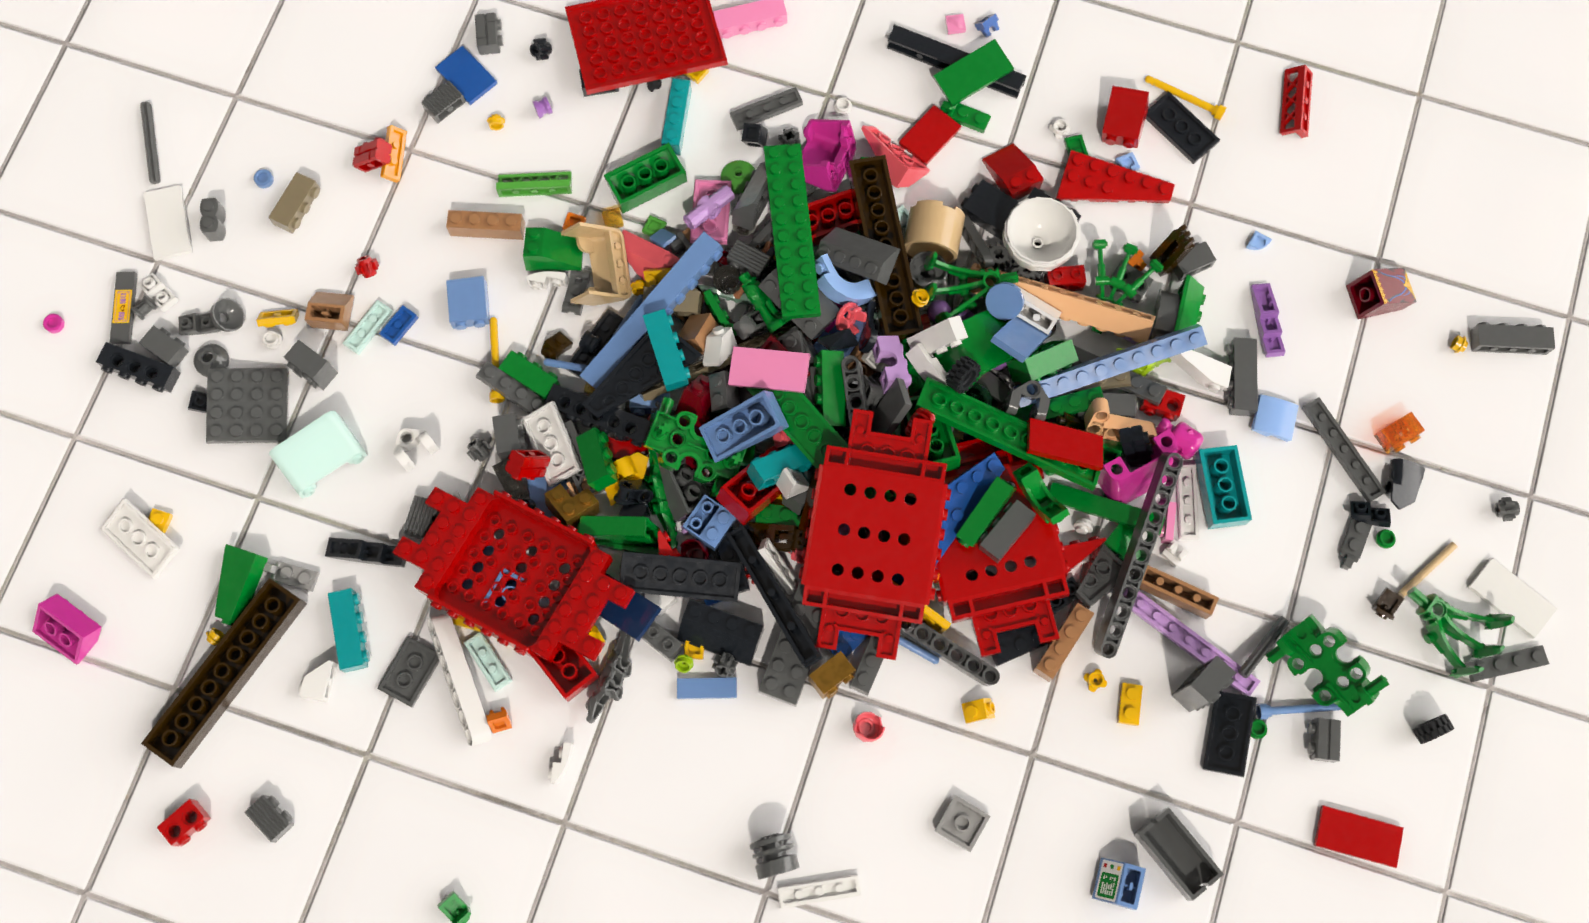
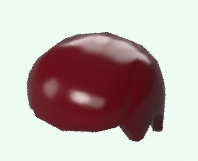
[680,539,709,559]

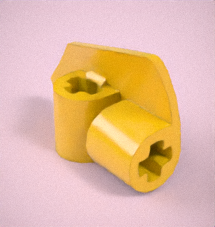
[605,452,649,506]

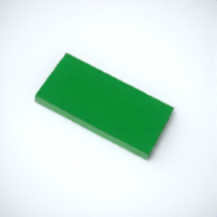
[933,39,1014,107]

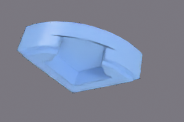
[1115,152,1140,171]
[1246,231,1272,250]

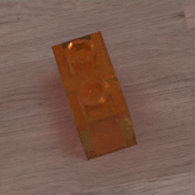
[1374,411,1425,454]

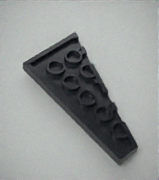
[582,330,703,418]

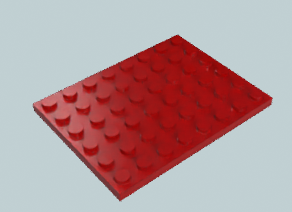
[565,0,728,95]

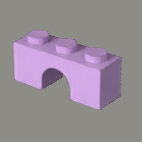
[872,336,912,394]

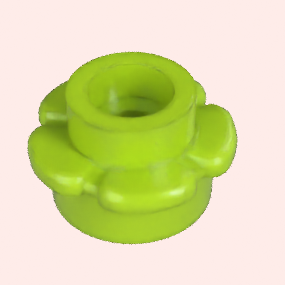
[674,654,694,673]

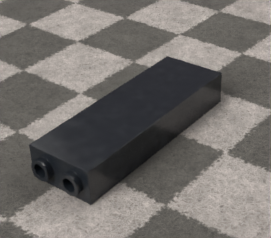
[960,179,1040,246]

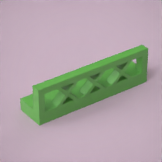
[496,171,572,197]

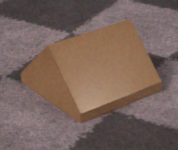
[678,313,719,357]

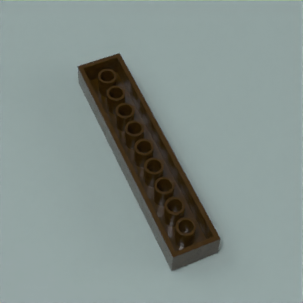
[847,155,923,341]
[141,578,307,768]

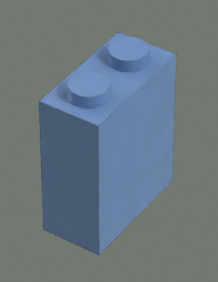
[446,276,490,330]

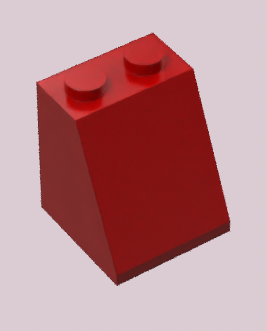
[1102,86,1149,148]

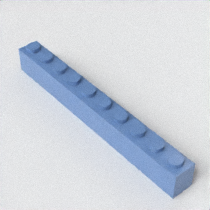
[579,232,724,389]
[1013,324,1207,408]

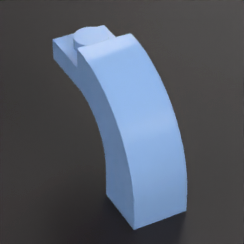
[815,254,876,306]

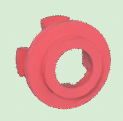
[836,302,867,335]

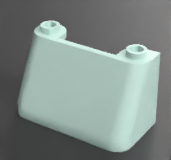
[269,411,367,499]

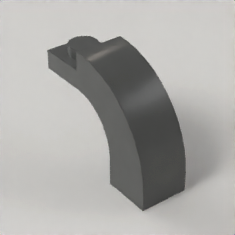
[1149,289,1180,340]

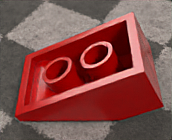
[982,143,1044,200]

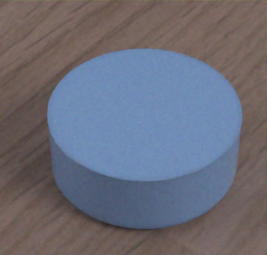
[254,169,274,189]

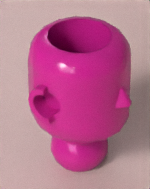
[1156,418,1204,460]

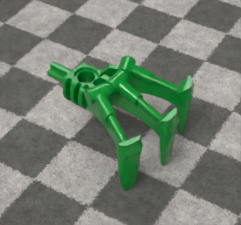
[1091,239,1164,334]
[924,251,1019,324]
[1407,587,1515,679]

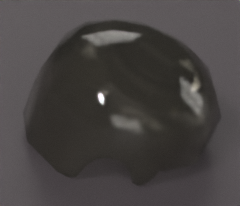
[713,264,742,295]

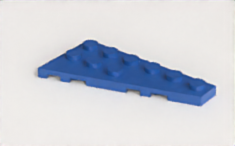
[936,452,1005,564]

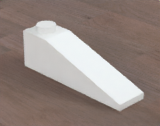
[1169,350,1232,392]

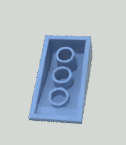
[699,391,789,463]

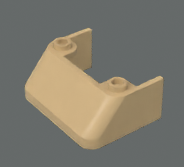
[561,222,632,306]

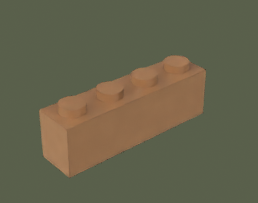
[446,210,525,240]
[1140,565,1219,619]
[1033,603,1095,682]

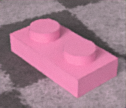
[1159,502,1177,544]

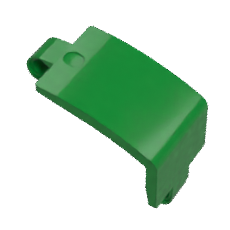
[933,310,1014,393]

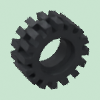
[945,356,981,394]
[1412,714,1455,744]

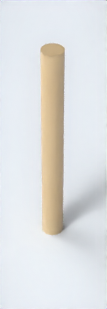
[1398,542,1457,597]

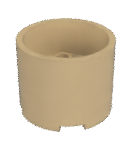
[904,200,965,264]

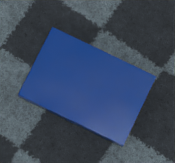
[435,46,498,105]

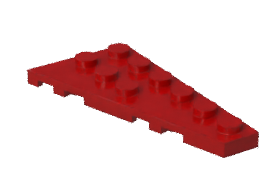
[1055,150,1175,203]

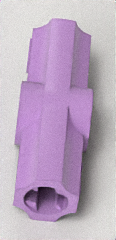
[683,185,735,229]

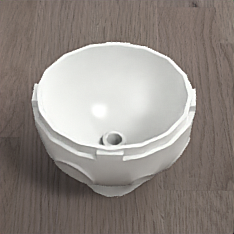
[1002,197,1079,271]

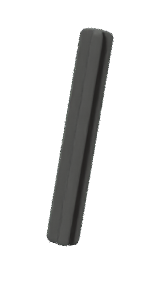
[1238,616,1289,678]

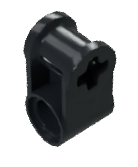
[613,479,653,505]

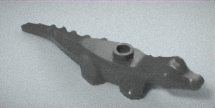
[585,631,632,724]

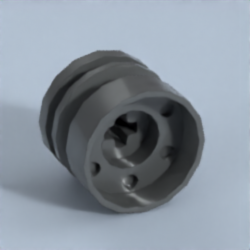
[909,251,947,298]
[749,833,800,880]

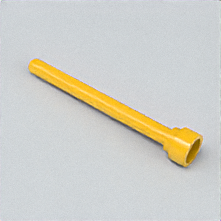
[1145,75,1227,121]
[489,317,505,403]

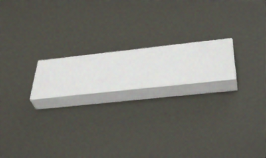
[1176,464,1200,540]
[777,874,861,909]

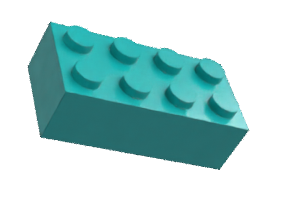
[1194,445,1252,529]

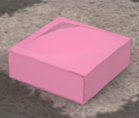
[945,14,966,35]

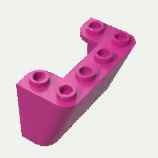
[1098,429,1178,504]

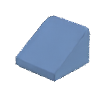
[649,229,677,248]

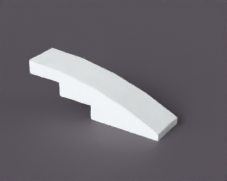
[905,343,965,394]

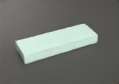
[343,300,393,355]
[463,632,512,692]

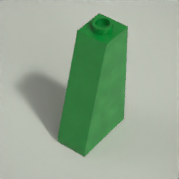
[956,476,1017,548]
[577,516,659,547]
[214,544,268,626]

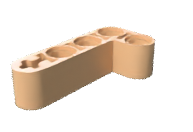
[1084,397,1157,446]

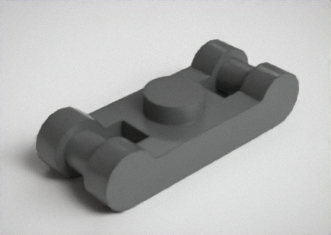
[562,270,591,316]

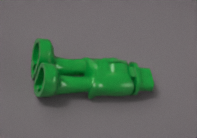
[739,271,791,334]

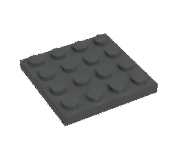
[206,368,288,444]

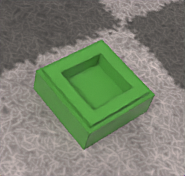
[642,215,667,236]

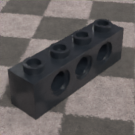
[96,342,181,393]

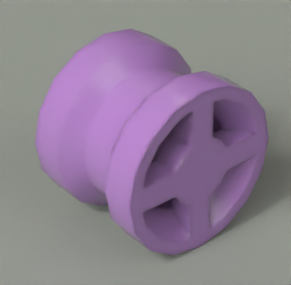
[532,96,553,118]

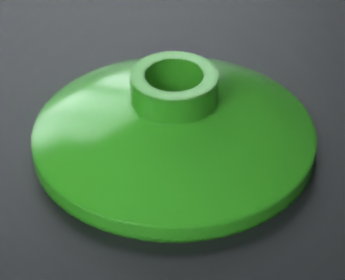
[721,160,755,194]

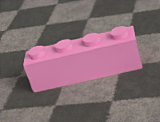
[713,0,787,39]

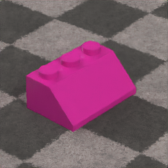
[32,594,102,665]

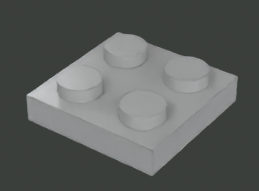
[935,795,991,852]

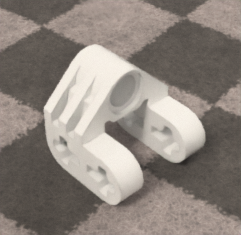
[393,428,440,472]

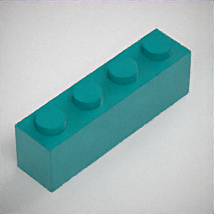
[661,78,692,155]
[643,309,691,392]
[747,444,815,491]
[328,588,370,673]

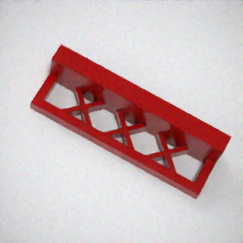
[1280,65,1313,138]

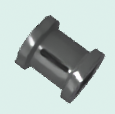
[131,296,157,321]

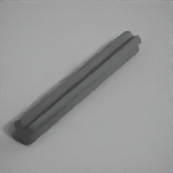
[140,101,161,184]

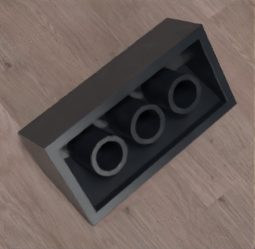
[677,599,764,667]

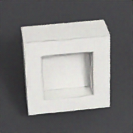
[1160,539,1189,567]

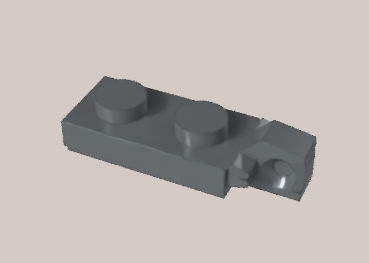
[1339,518,1372,570]

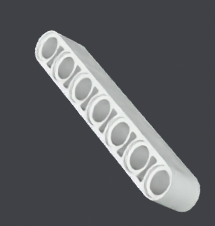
[427,613,491,746]

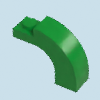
[1012,462,1070,525]

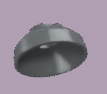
[210,298,245,332]
[193,344,229,377]

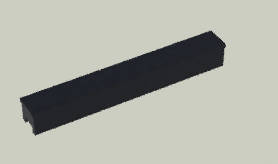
[887,24,1027,99]
[725,524,823,669]

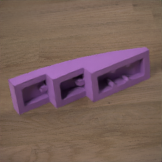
[1251,283,1286,358]

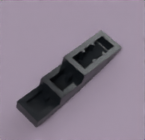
[325,537,406,567]

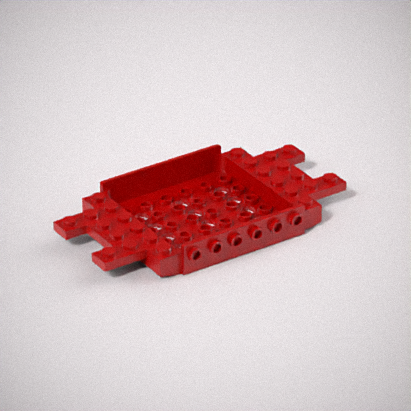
[799,409,952,660]
[933,439,1070,658]
[392,487,636,663]

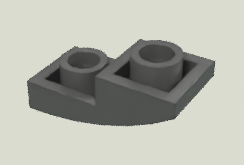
[178,313,221,335]

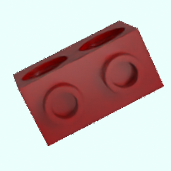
[1044,265,1086,291]
[1139,390,1186,422]
[157,799,211,847]

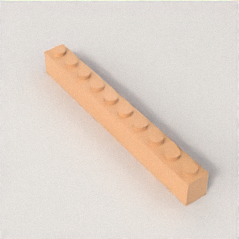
[967,263,1156,343]

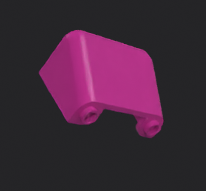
[802,119,856,192]

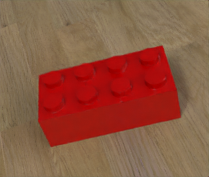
[808,189,860,247]
[716,445,782,526]
[533,620,599,702]

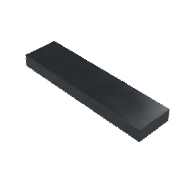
[566,309,623,379]

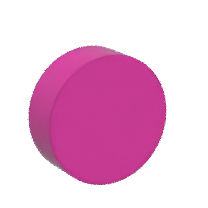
[43,314,65,333]

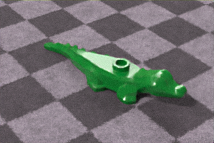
[642,449,678,549]

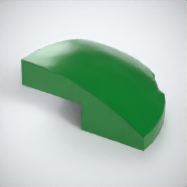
[1104,524,1141,561]

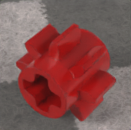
[354,255,379,278]

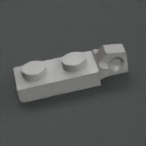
[263,561,320,592]

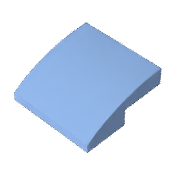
[1251,394,1299,442]

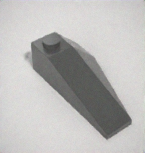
[656,452,715,522]

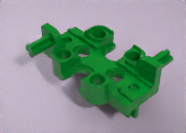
[643,397,747,499]
[1266,614,1389,717]

